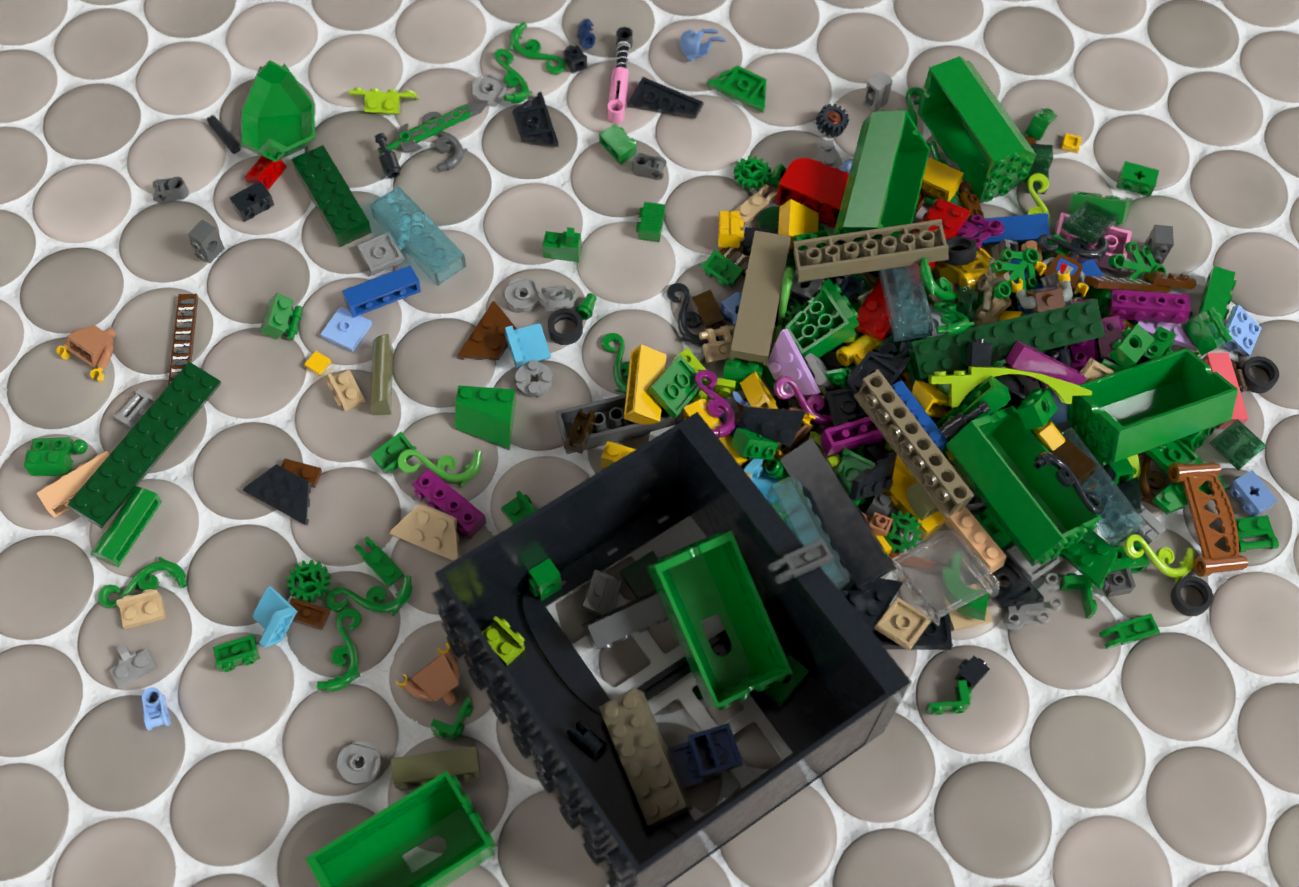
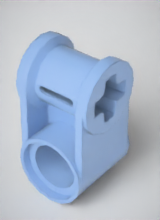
[142,687,171,731]

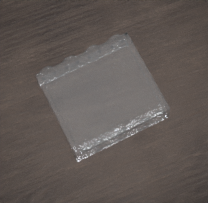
[891,528,1000,626]

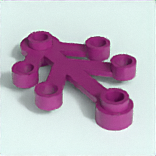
[957,215,1004,249]

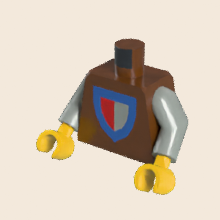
[1034,251,1089,297]
[1011,269,1073,312]

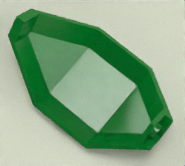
[241,60,315,162]

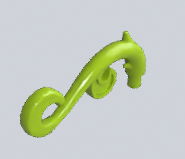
[1021,173,1054,244]
[1123,534,1195,583]

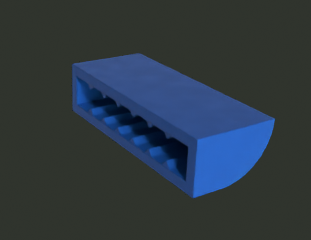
[975,213,1050,246]

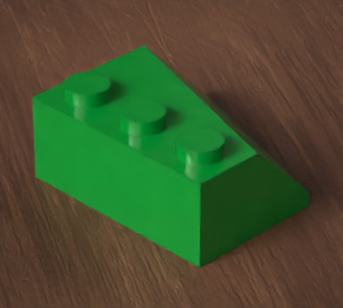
[1068,191,1133,226]
[785,285,856,363]
[455,385,516,450]

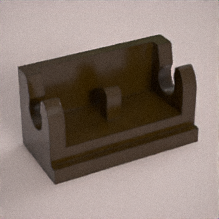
[692,289,726,330]
[564,408,595,454]
[1052,439,1097,486]

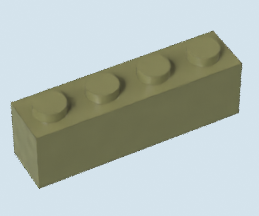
[391,746,481,791]

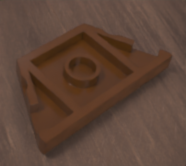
[458,301,517,360]

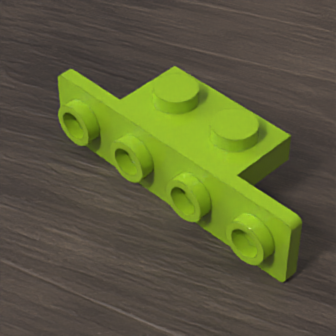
[348,88,419,114]

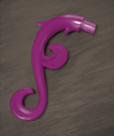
[694,370,738,438]
[774,376,833,430]

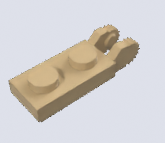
[735,185,777,226]

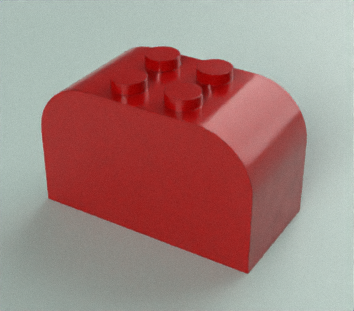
[776,158,849,229]

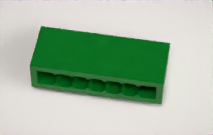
[90,486,162,567]

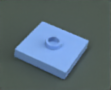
[320,306,372,352]

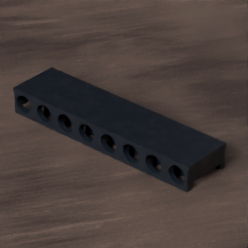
[780,438,897,591]

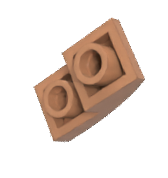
[862,512,893,536]

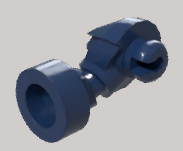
[577,18,596,49]

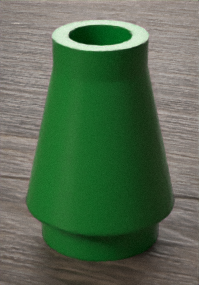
[575,293,597,320]
[765,459,792,484]

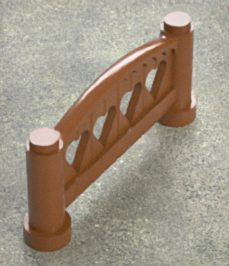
[1168,462,1248,577]

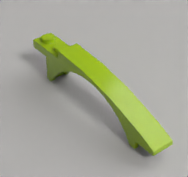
[929,366,1092,407]

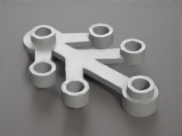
[1004,573,1063,631]

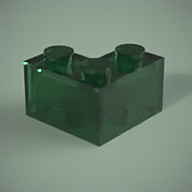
[1021,143,1053,195]

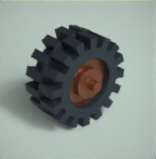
[816,104,849,137]

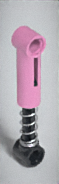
[607,27,633,124]

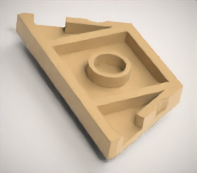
[390,503,461,561]

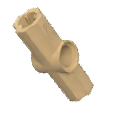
[969,296,1012,327]

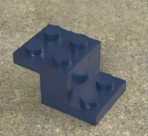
[668,723,743,789]

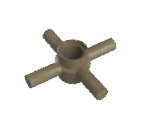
[970,258,1010,312]

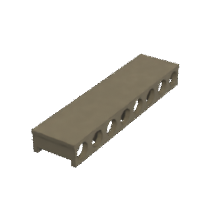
[794,219,949,282]
[730,231,791,366]
[854,369,974,519]

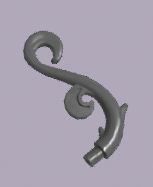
[423,112,468,172]

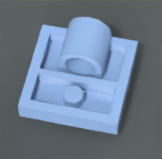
[1223,305,1261,357]

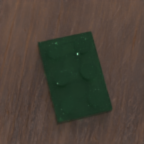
[1061,201,1119,244]

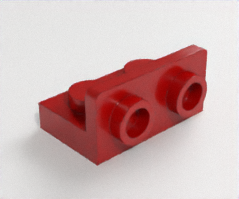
[244,156,287,190]

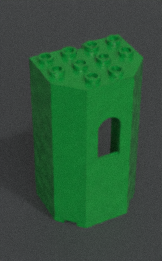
[917,56,1036,204]
[834,109,930,245]
[1067,348,1238,466]
[945,406,1102,566]
[646,531,792,710]
[305,771,496,887]

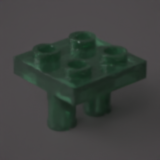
[1209,419,1267,471]

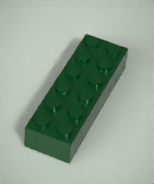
[291,145,372,247]

